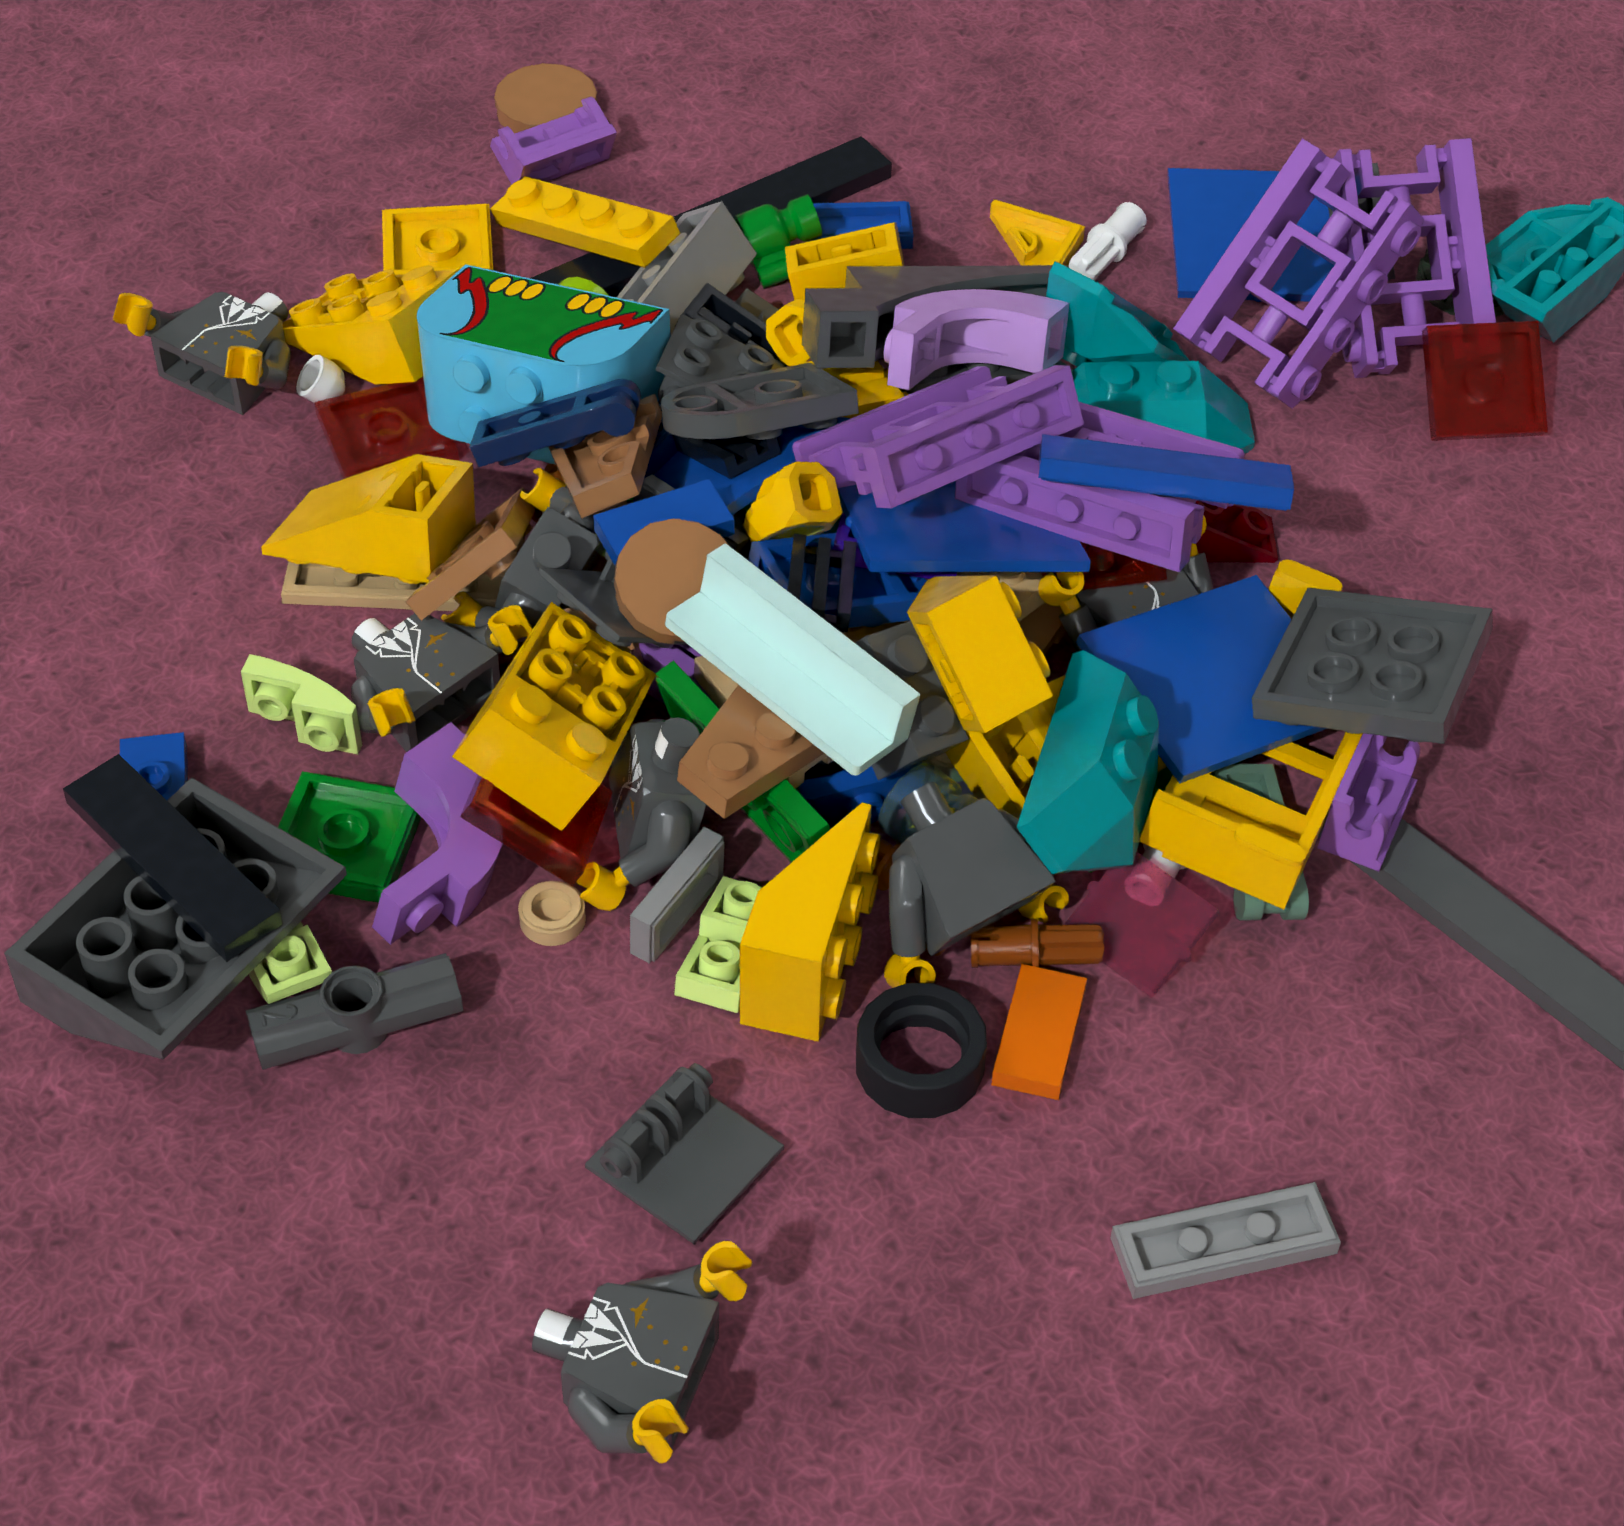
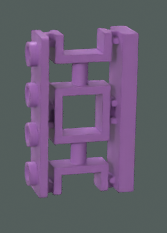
[1173,138,1424,409]
[1332,138,1500,378]
[792,365,1084,509]
[955,402,1245,572]

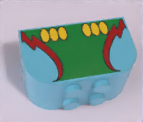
[417,264,671,465]

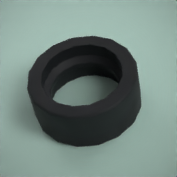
[856,983,987,1118]

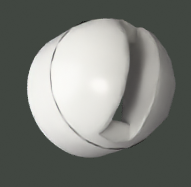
[296,355,345,405]

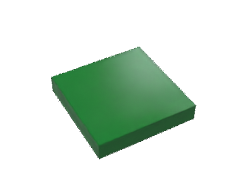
[278,771,422,903]

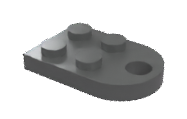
[661,363,859,440]

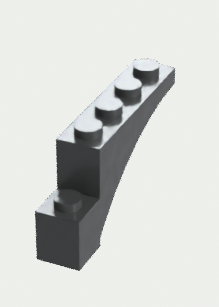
[802,265,1067,368]

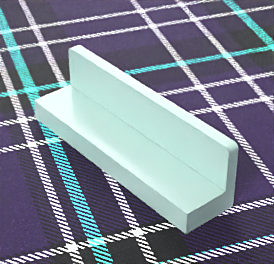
[665,543,921,776]

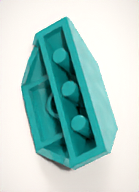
[1486,197,1624,343]
[1046,261,1190,367]
[1072,360,1255,454]
[1016,650,1159,874]

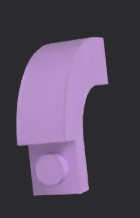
[884,289,1069,390]

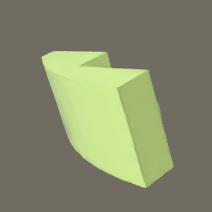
[241,654,362,754]
[674,876,762,1013]
[249,922,332,1004]

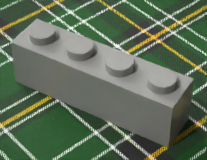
[617,201,757,335]

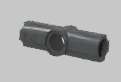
[246,953,463,1070]

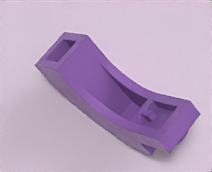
[372,722,507,945]

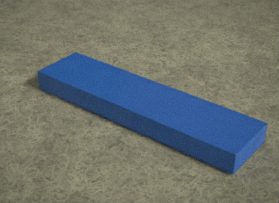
[1038,434,1294,511]

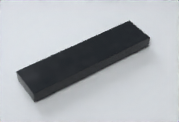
[63,754,283,962]

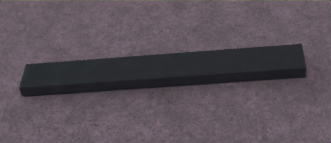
[530,136,892,297]

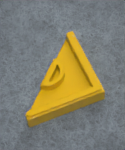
[990,200,1085,266]

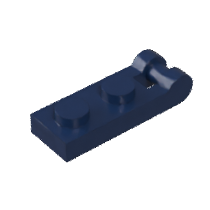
[469,379,641,467]

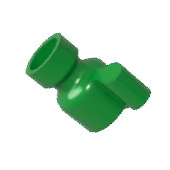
[734,194,822,289]

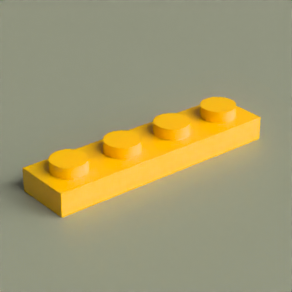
[490,176,680,268]

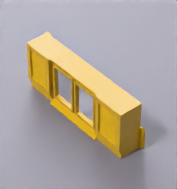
[1139,559,1363,910]

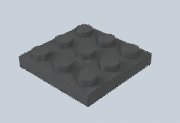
[1252,588,1493,744]

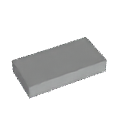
[630,827,724,963]

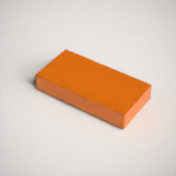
[991,964,1087,1100]

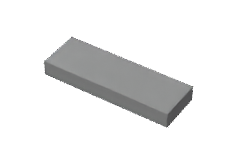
[1110,1182,1341,1299]

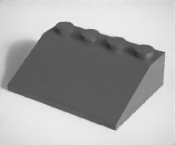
[4,778,347,1060]

